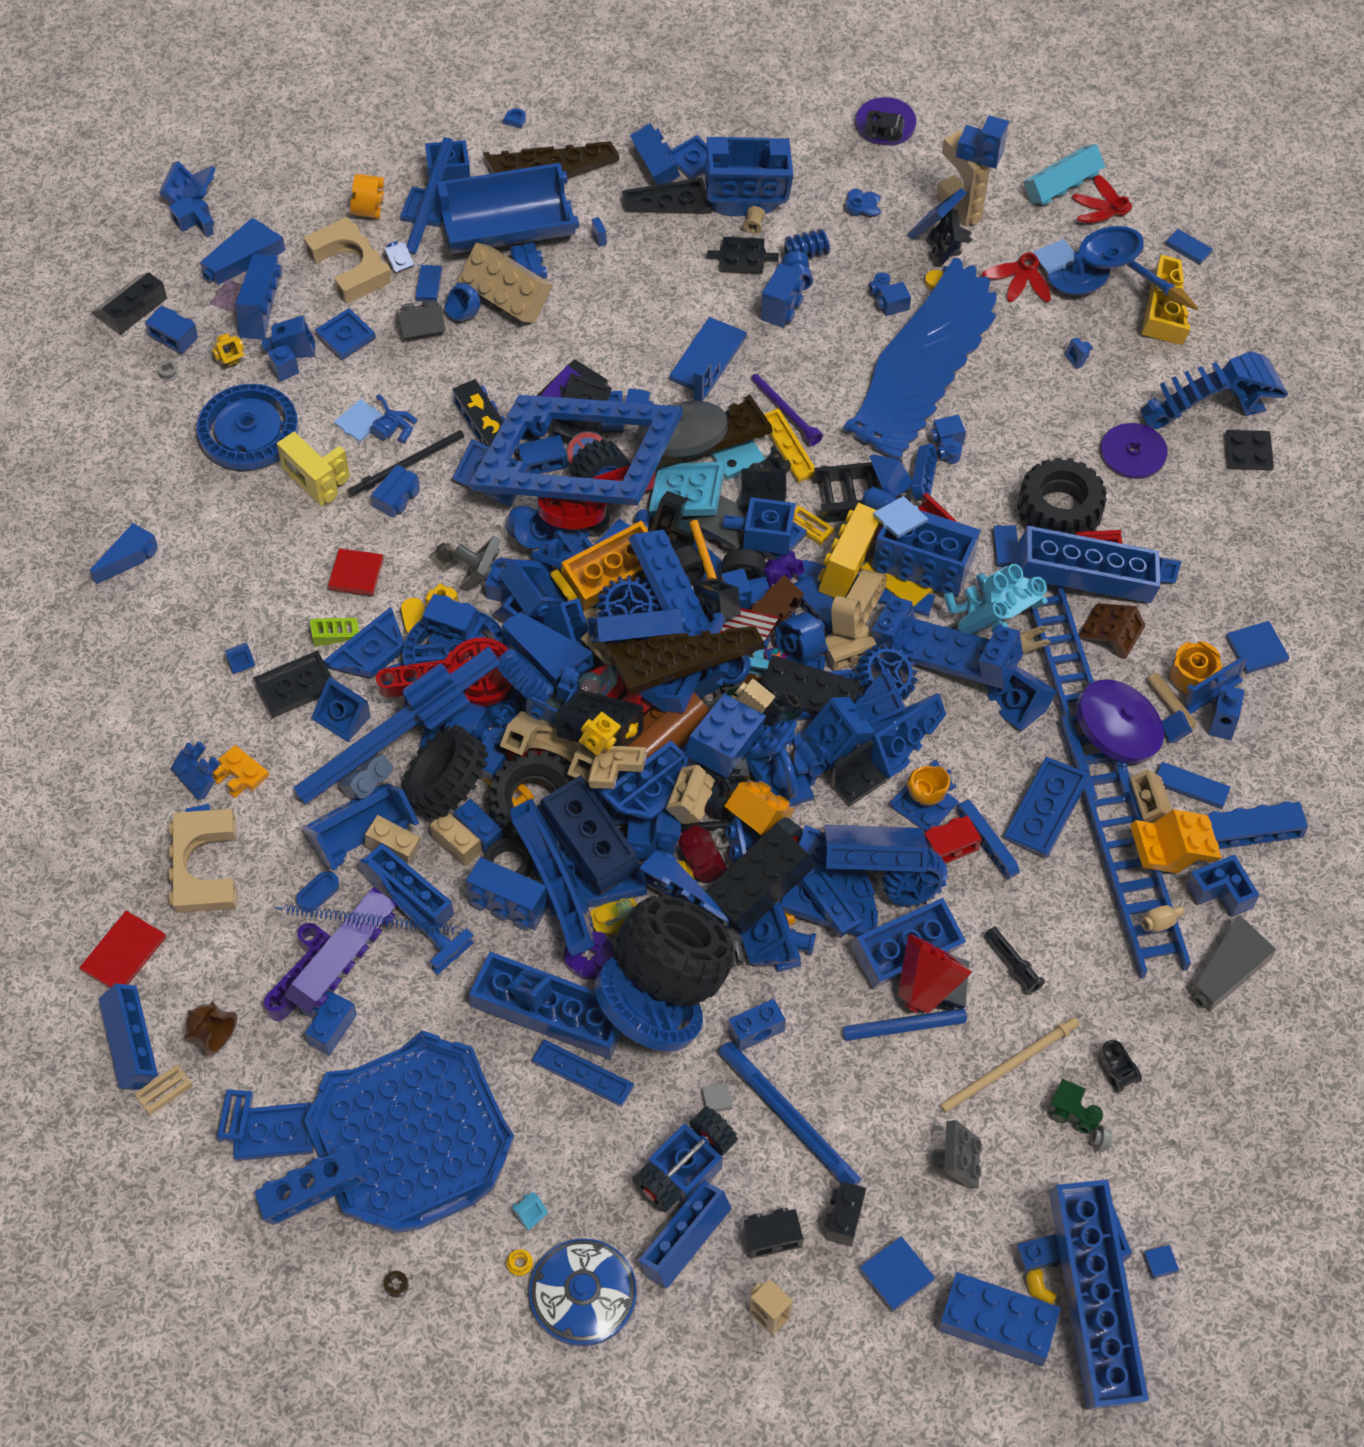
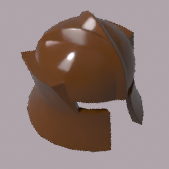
[184,1001,238,1056]

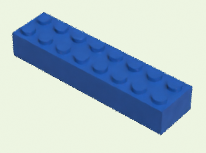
[1048,1179,1149,1410]

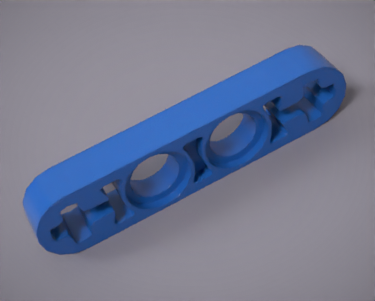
[956,799,1020,879]

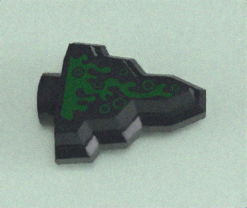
[763,692,803,726]

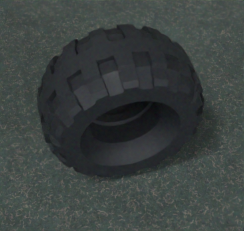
[616,895,734,1006]

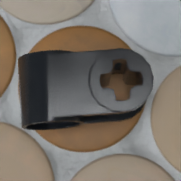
[864,110,905,141]
[1098,1040,1142,1093]

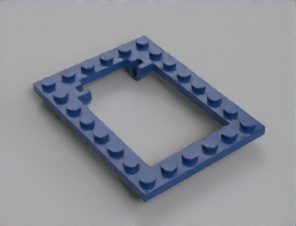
[469,395,683,506]

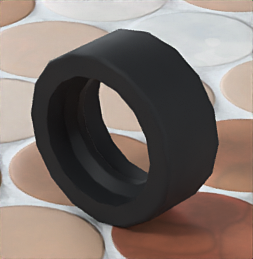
[722,549,766,580]
[484,838,532,877]

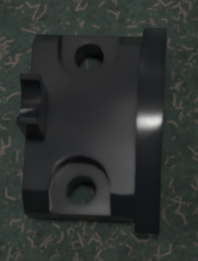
[749,445,791,473]

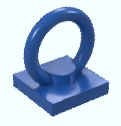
[754,746,814,807]

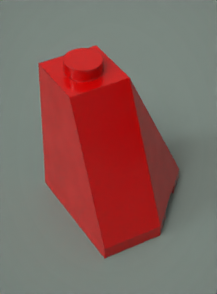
[898,934,972,1013]

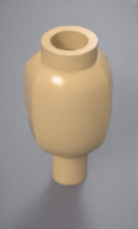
[1141,905,1185,933]

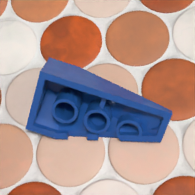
[870,693,947,778]

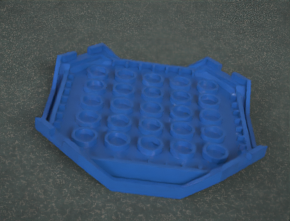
[304,1030,515,1233]

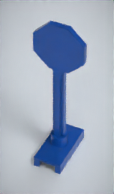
[359,858,474,976]

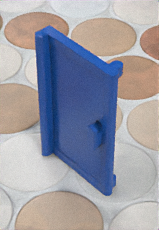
[1184,653,1247,714]

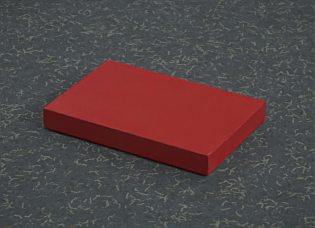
[79,910,166,989]

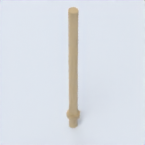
[940,1017,1080,1113]

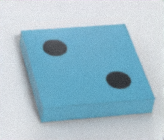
[709,439,765,480]

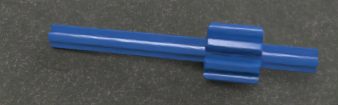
[293,646,500,804]

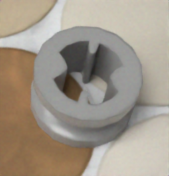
[158,360,179,381]
[711,828,730,852]

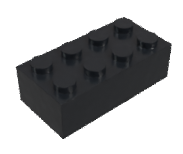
[705,823,817,933]

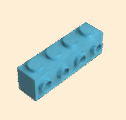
[1022,144,1105,205]

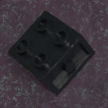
[739,468,787,511]
[831,740,887,807]

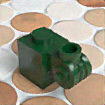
[1048,1078,1103,1134]

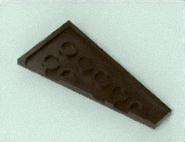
[656,394,773,471]

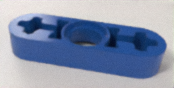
[911,443,937,500]

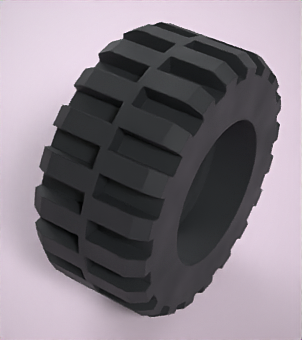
[1017,457,1107,535]

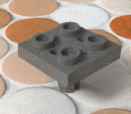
[453,535,501,592]
[931,1120,982,1189]

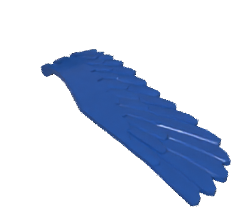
[843,258,997,459]

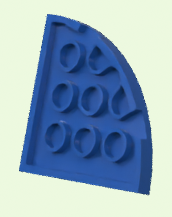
[781,825,878,936]

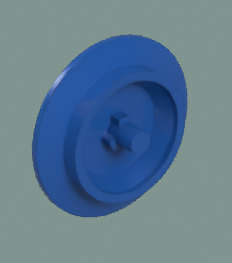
[1048,251,1110,295]

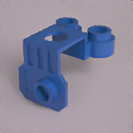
[526,665,580,723]

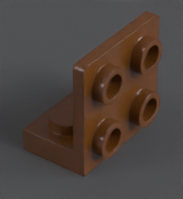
[1079,603,1146,659]

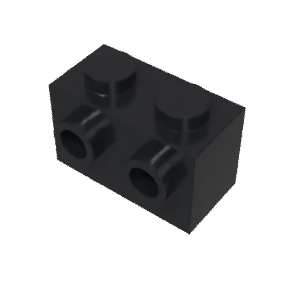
[693,578,741,621]
[823,1181,867,1247]
[743,1208,804,1259]

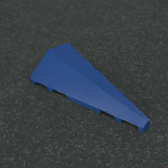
[637,613,725,713]

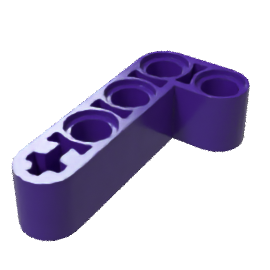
[264,923,331,1021]

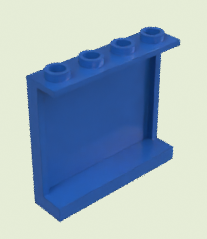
[824,824,928,872]

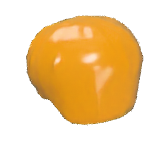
[907,766,950,806]

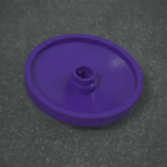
[1076,679,1164,764]

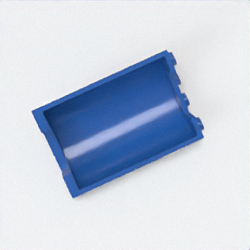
[437,163,579,254]

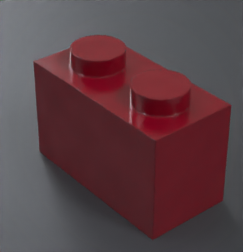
[678,825,728,883]

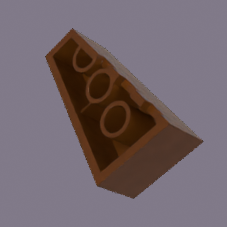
[748,575,804,657]

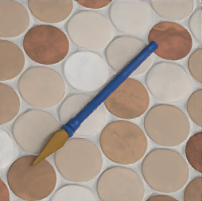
[1127,260,1199,310]

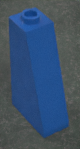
[200,217,286,285]
[587,609,686,642]
[502,612,593,692]

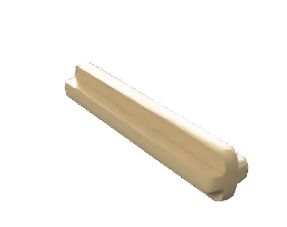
[1147,673,1197,729]

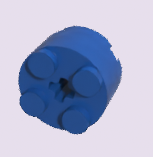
[775,612,828,664]
[445,703,494,743]

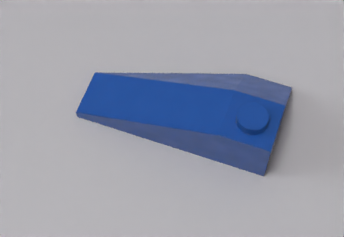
[978,666,1057,730]
[639,851,731,929]

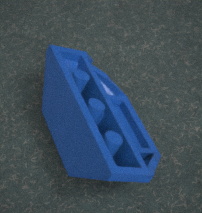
[601,740,688,820]

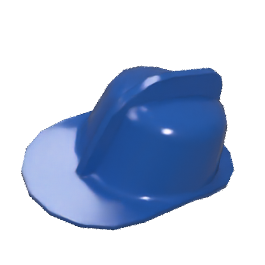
[514,510,559,549]

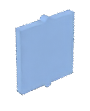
[1032,239,1076,274]
[334,399,382,442]
[873,496,928,538]

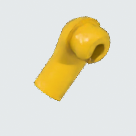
[1026,1269,1057,1304]

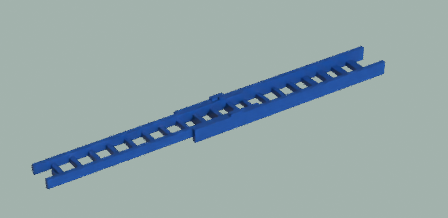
[1017,562,1191,978]

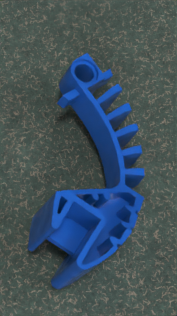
[1140,351,1288,429]

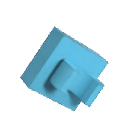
[749,650,769,676]
[512,1192,548,1231]

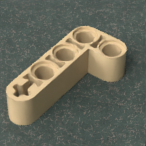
[831,569,887,639]

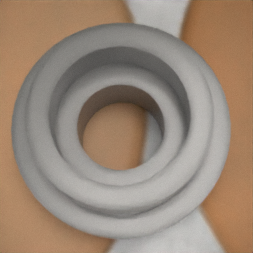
[1091,1125,1113,1152]

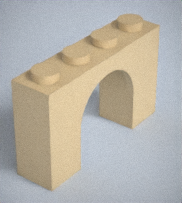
[936,130,990,227]
[303,217,391,304]
[500,711,596,783]
[169,809,237,913]

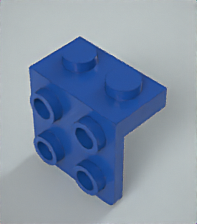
[159,161,216,204]
[745,720,797,780]

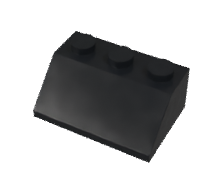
[91,272,167,335]

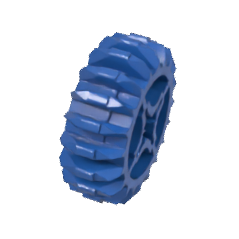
[596,575,660,617]
[855,643,918,700]
[497,649,554,702]
[882,849,949,908]

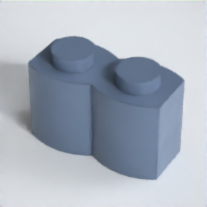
[338,754,394,799]

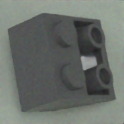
[397,299,446,338]

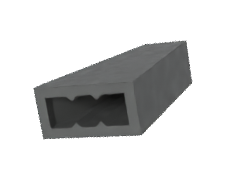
[1191,915,1276,1012]

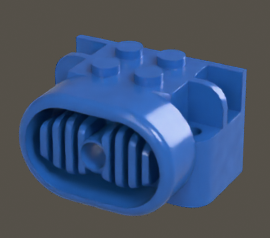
[705,137,794,216]

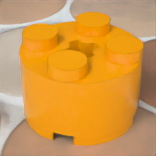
[350,173,385,219]
[1170,641,1222,694]

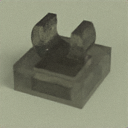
[429,542,461,573]

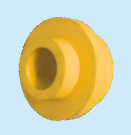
[506,1249,533,1276]

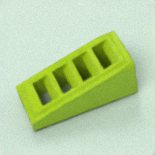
[310,618,359,647]

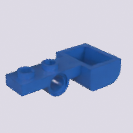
[1016,1205,1132,1273]

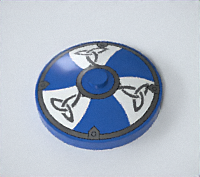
[529,1238,637,1346]

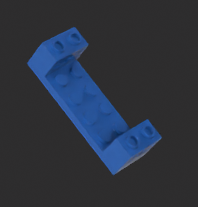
[872,596,1023,689]

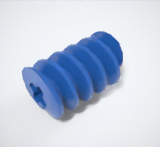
[784,228,830,258]

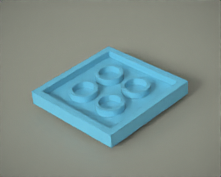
[649,462,725,517]

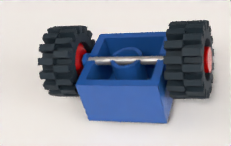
[632,1107,738,1213]

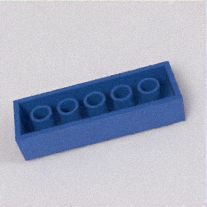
[1019,526,1161,603]
[469,951,622,1060]

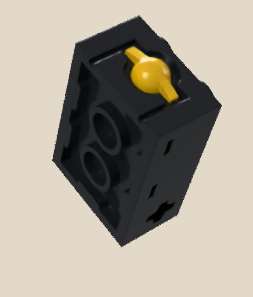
[556,689,644,747]

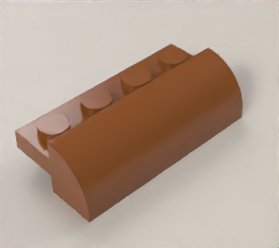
[628,692,710,759]

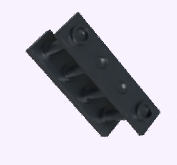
[813,459,911,523]

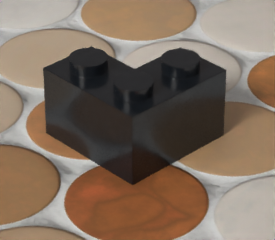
[650,491,702,550]

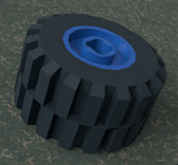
[570,439,631,479]

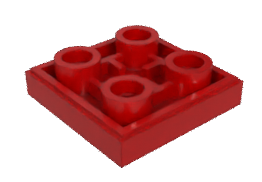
[328,548,384,596]

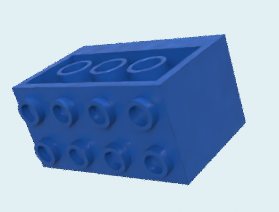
[872,510,981,598]

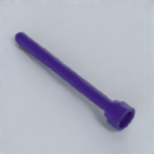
[751,374,823,447]

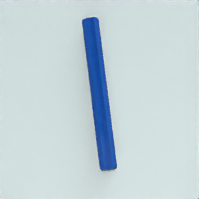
[842,1009,967,1041]

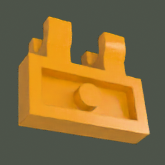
[212,745,269,798]

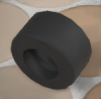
[674,546,705,586]

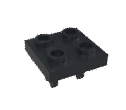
[929,208,972,267]

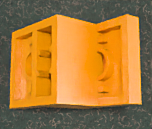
[1130,809,1222,873]

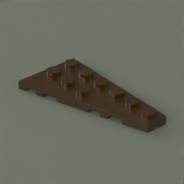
[483,141,619,179]
[604,626,765,695]

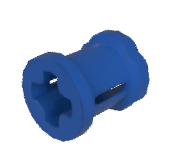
[791,929,816,955]

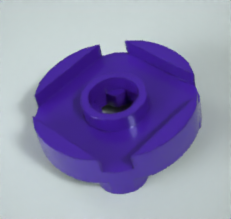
[564,931,614,980]

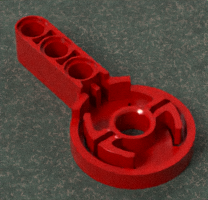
[538,464,656,529]
[376,637,514,706]

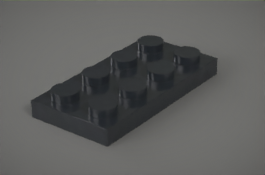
[760,655,861,716]

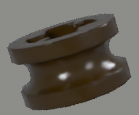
[384,1271,409,1298]

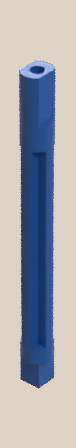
[718,1041,862,1185]

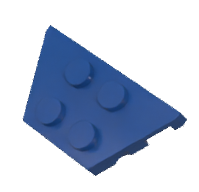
[323,607,404,678]
[737,901,801,966]

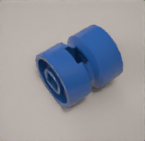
[781,251,813,290]

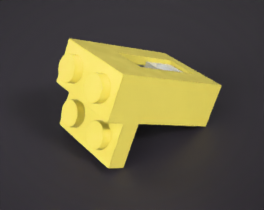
[277,431,350,506]

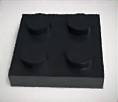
[1225,430,1274,471]

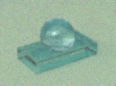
[579,664,617,696]

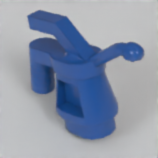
[370,394,418,444]

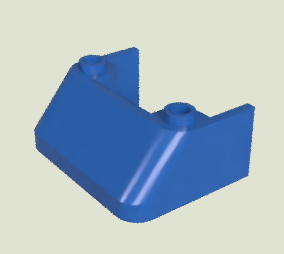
[303,783,419,871]

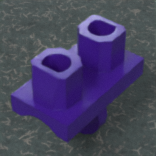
[764,550,805,588]

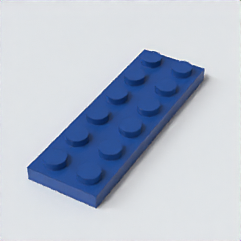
[628,530,709,636]

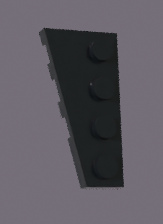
[622,177,711,213]

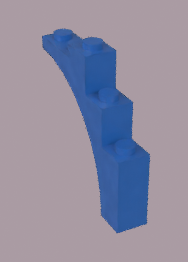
[510,799,595,956]

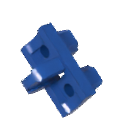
[531,538,577,573]

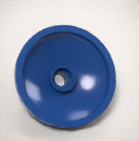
[1079,226,1144,269]

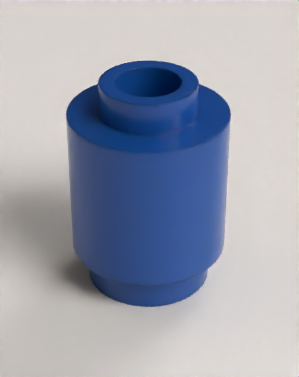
[862,487,897,510]

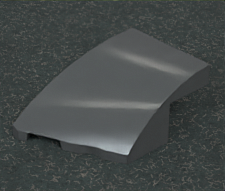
[685,495,748,550]

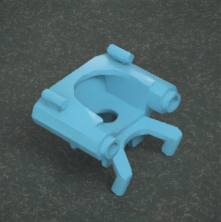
[944,564,1048,635]

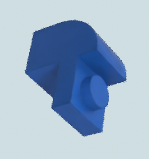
[169,198,214,237]

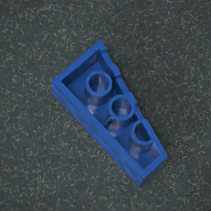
[235,254,283,339]

